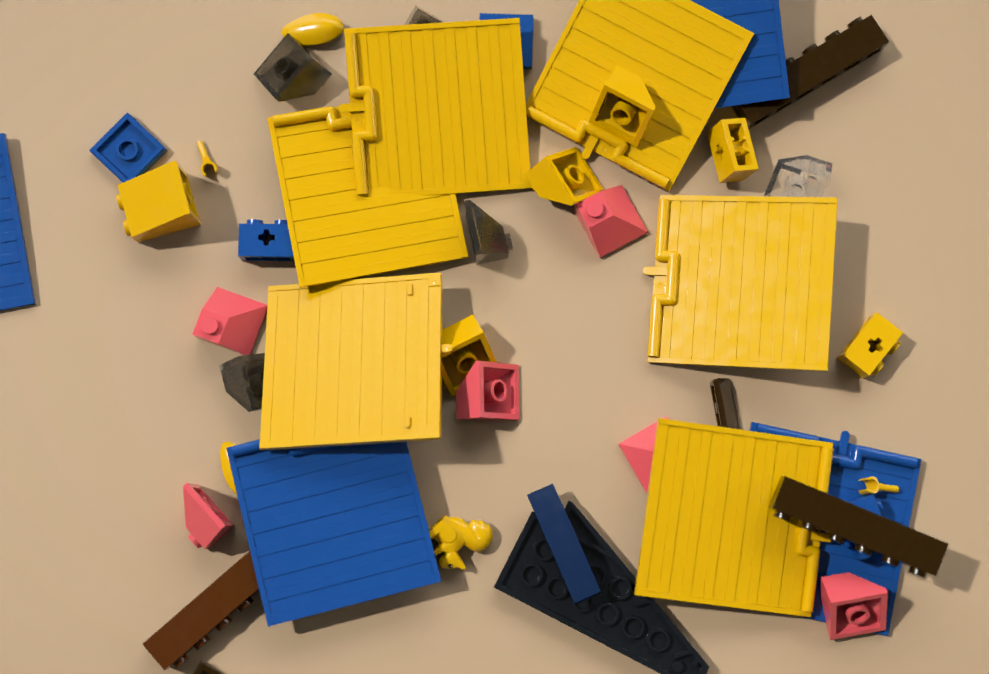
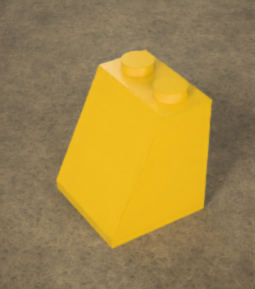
[116,160,201,243]

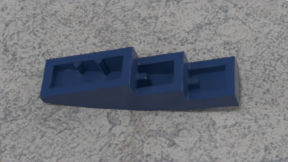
[527,484,601,605]

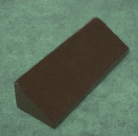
[709,378,740,429]

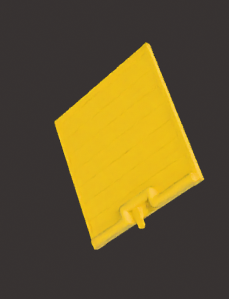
[526,0,754,191]
[339,18,532,196]
[267,106,468,288]
[643,195,838,372]
[259,272,453,451]
[634,418,834,617]

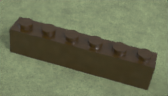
[731,15,889,129]
[768,476,949,579]

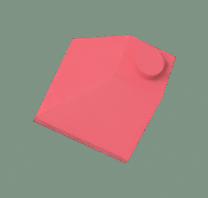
[574,185,648,258]
[192,287,268,357]
[456,361,519,421]
[618,417,668,492]
[183,483,235,549]
[821,572,888,640]

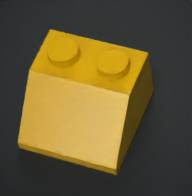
[441,315,497,396]

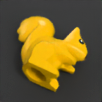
[429,515,493,570]

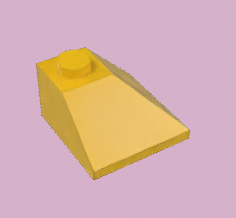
[589,65,656,147]
[525,147,604,206]

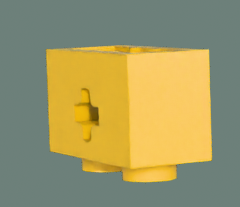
[707,118,759,183]
[837,312,903,378]

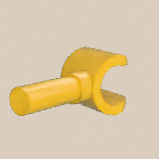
[197,141,219,178]
[858,477,899,495]

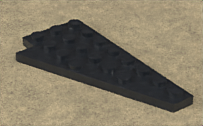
[494,501,709,674]

